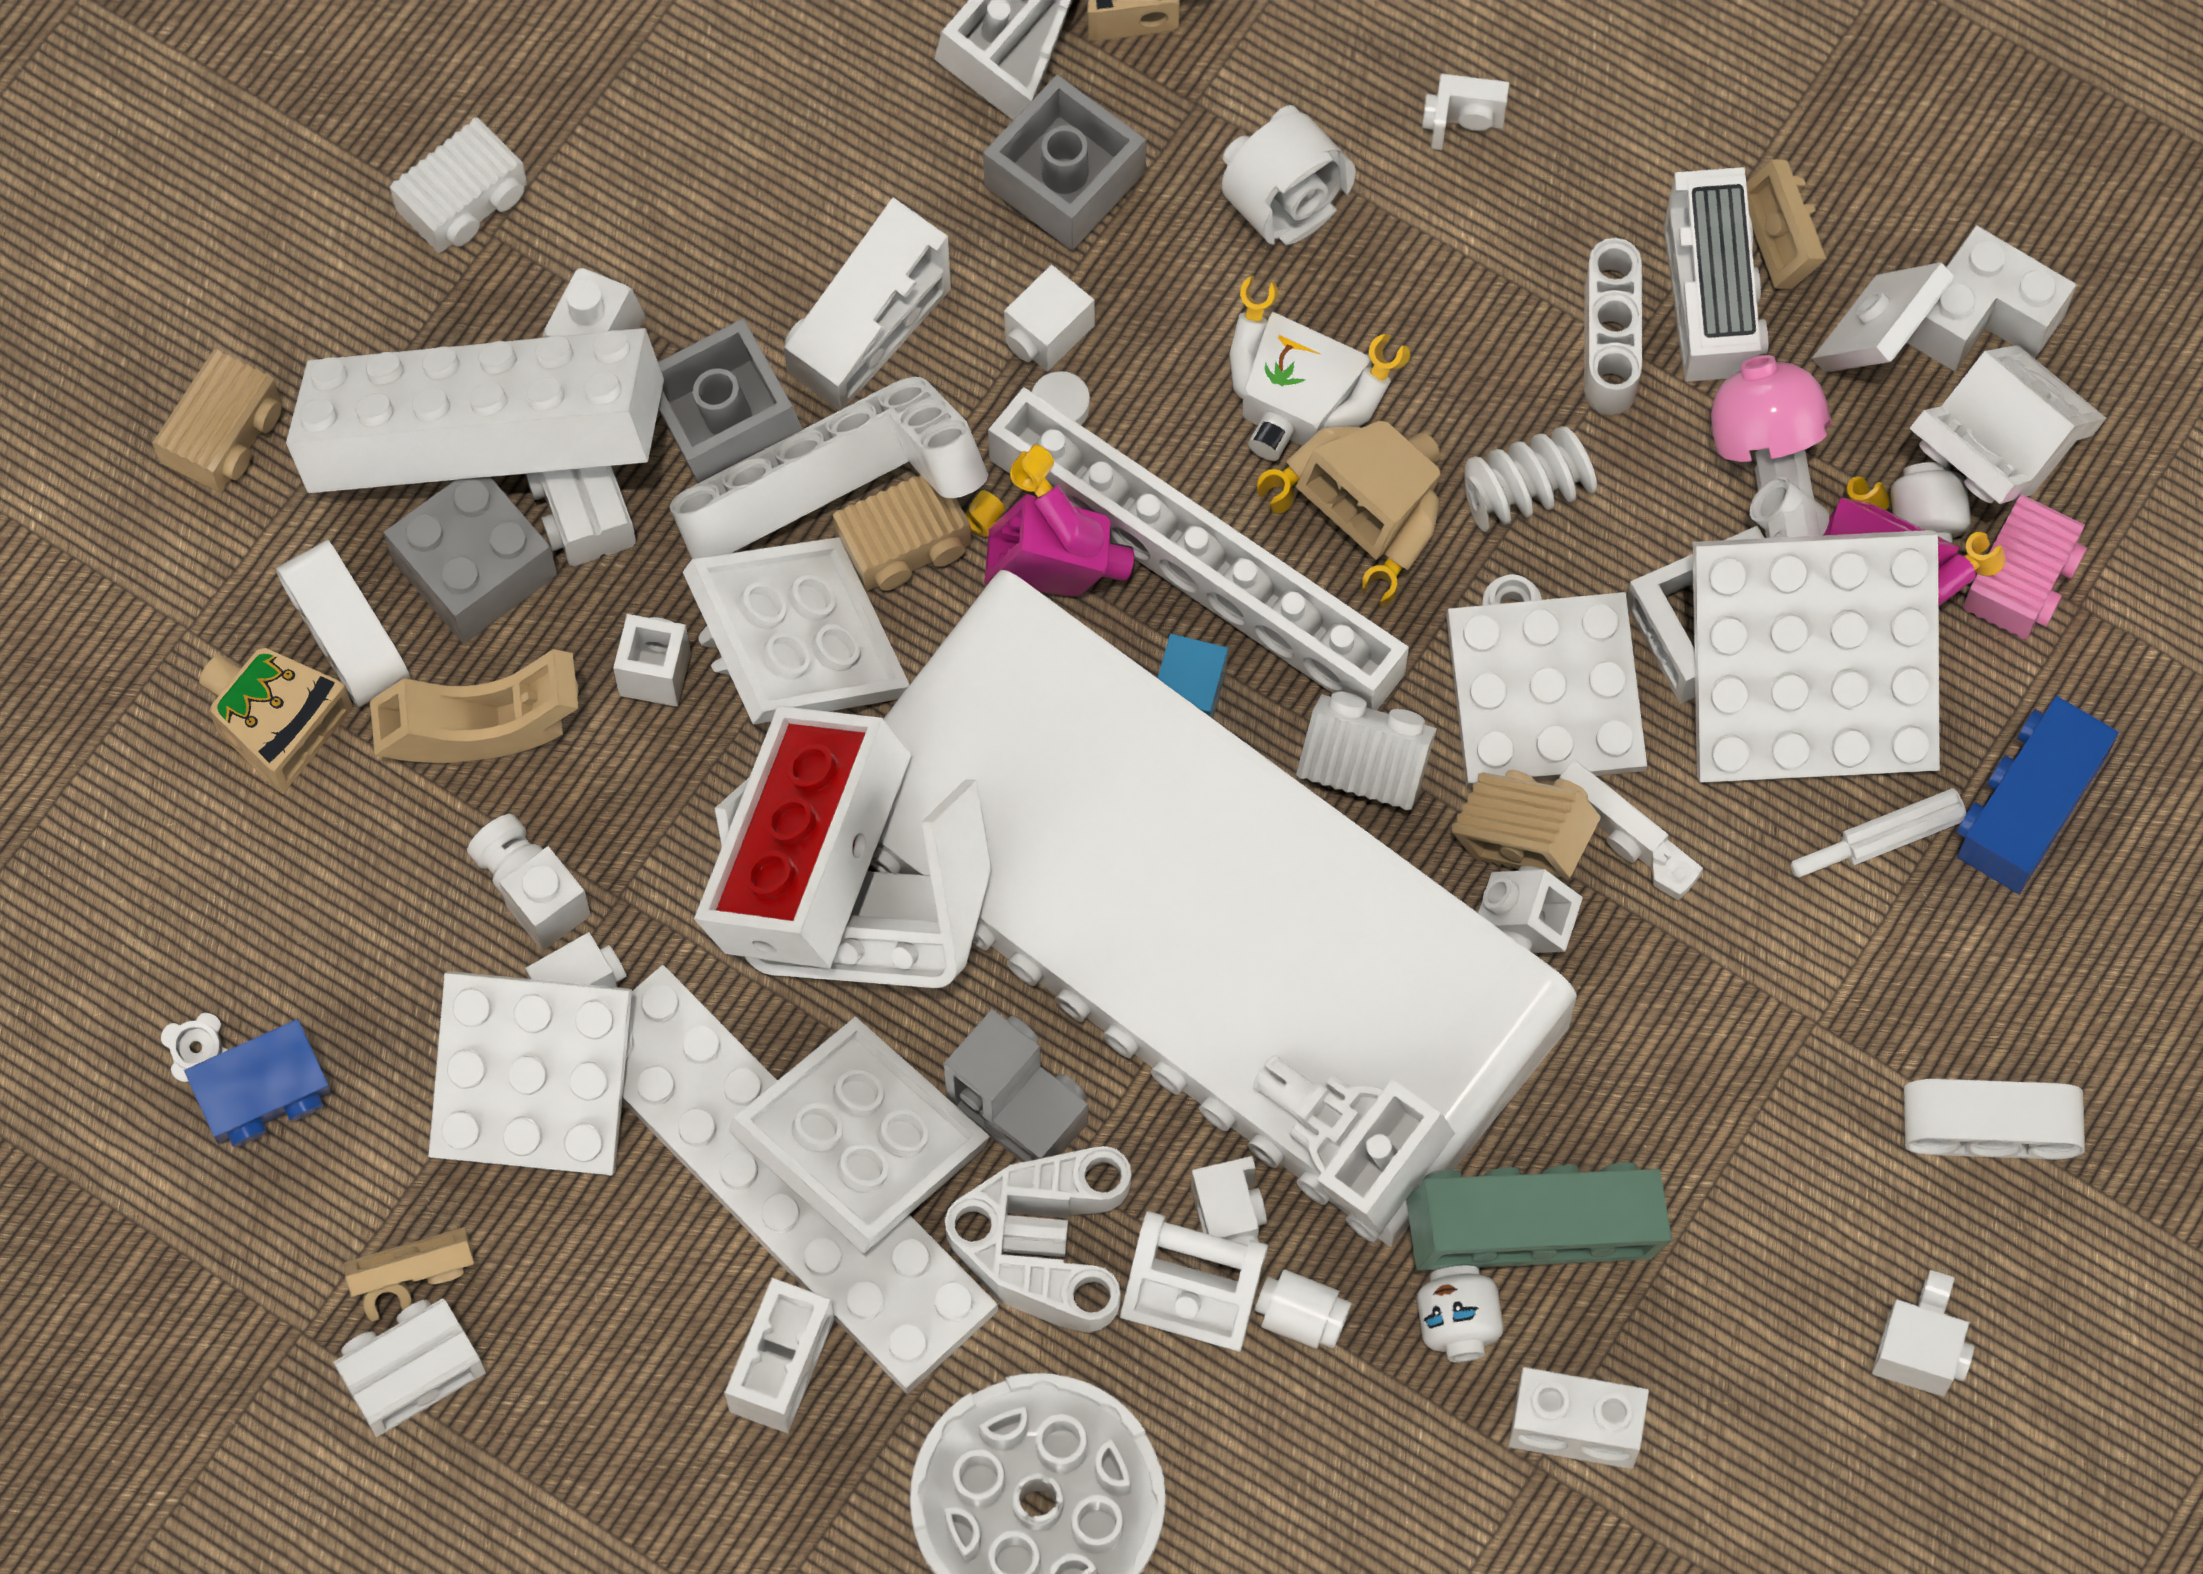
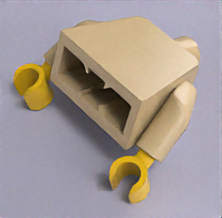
[1257,420,1441,607]

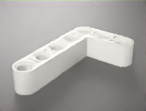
[669,377,988,559]

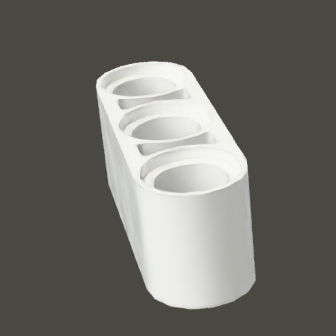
[1584,238,1642,415]
[275,540,411,708]
[1904,1079,2085,1159]

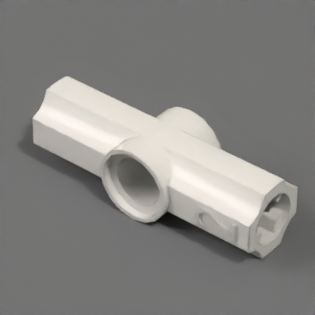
[1750,448,1829,538]

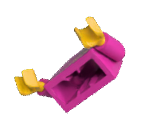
[965,444,1134,597]
[1823,477,2006,606]

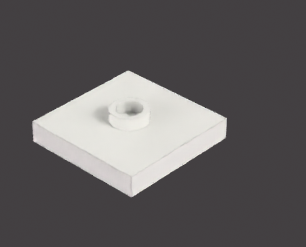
[1812,262,1954,372]

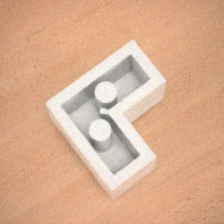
[1906,225,2077,372]

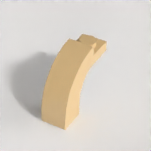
[370,649,578,763]

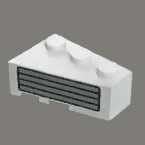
[1664,167,1768,382]

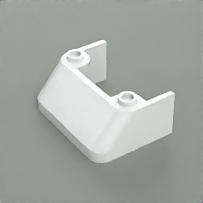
[715,778,991,988]

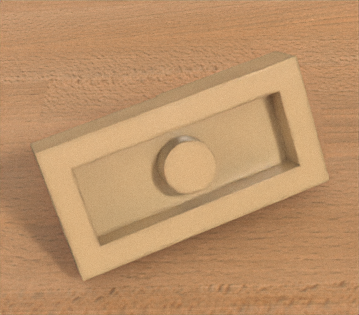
[1746,159,1826,289]
[345,1227,474,1321]

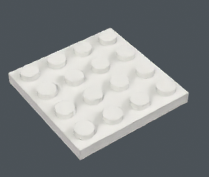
[1693,530,1940,782]

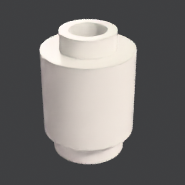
[1254,1269,1352,1349]

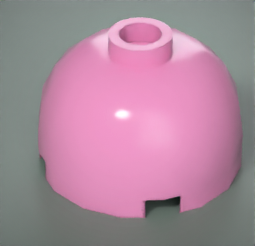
[1711,355,1832,462]

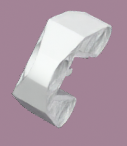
[945,1146,1131,1333]

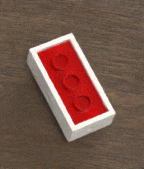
[694,706,911,969]

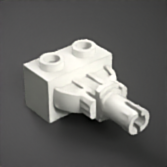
[1253,1056,1455,1233]

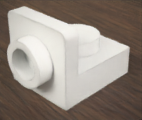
[1422,74,1509,150]

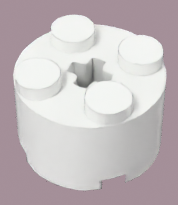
[1222,105,1356,245]

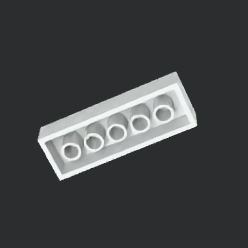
[286,328,664,493]

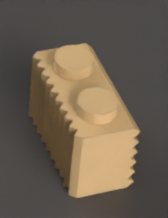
[152,349,282,493]
[833,474,971,592]
[1452,770,1601,880]

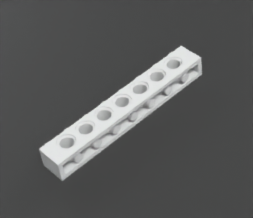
[988,387,1409,710]

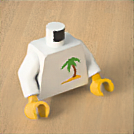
[1229,276,1410,461]

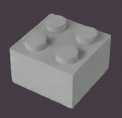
[983,74,1146,251]
[658,318,803,483]
[383,477,557,645]

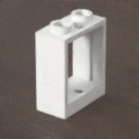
[1627,526,1764,704]

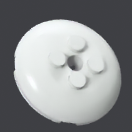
[910,1373,1165,1574]

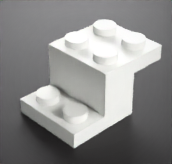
[1910,345,2106,504]

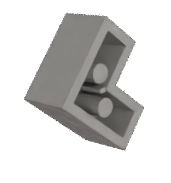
[944,1009,1088,1162]

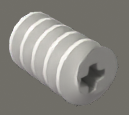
[1464,426,1597,532]

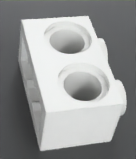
[725,1278,834,1434]
[1508,1367,1649,1469]

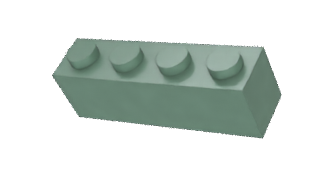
[1406,1162,1672,1270]

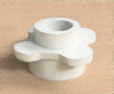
[161,1013,228,1082]

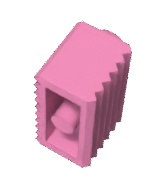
[1963,494,2087,639]

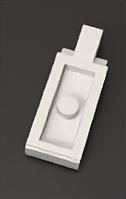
[1559,761,1703,901]

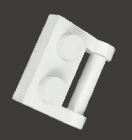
[1120,1211,1268,1352]

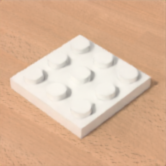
[683,537,910,724]
[1446,592,1647,788]
[429,971,632,1175]
[728,1016,990,1254]

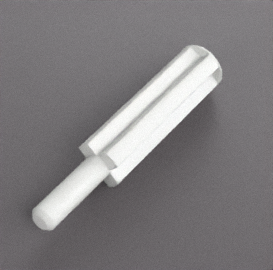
[1791,788,1967,878]

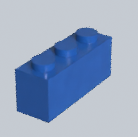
[1956,695,2119,895]

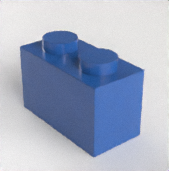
[184,1019,331,1147]

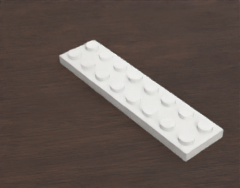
[622,965,998,1395]

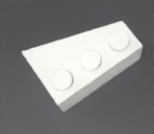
[934,0,1073,120]
[784,197,951,411]

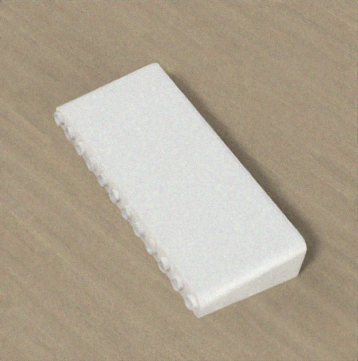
[870,570,1577,1248]

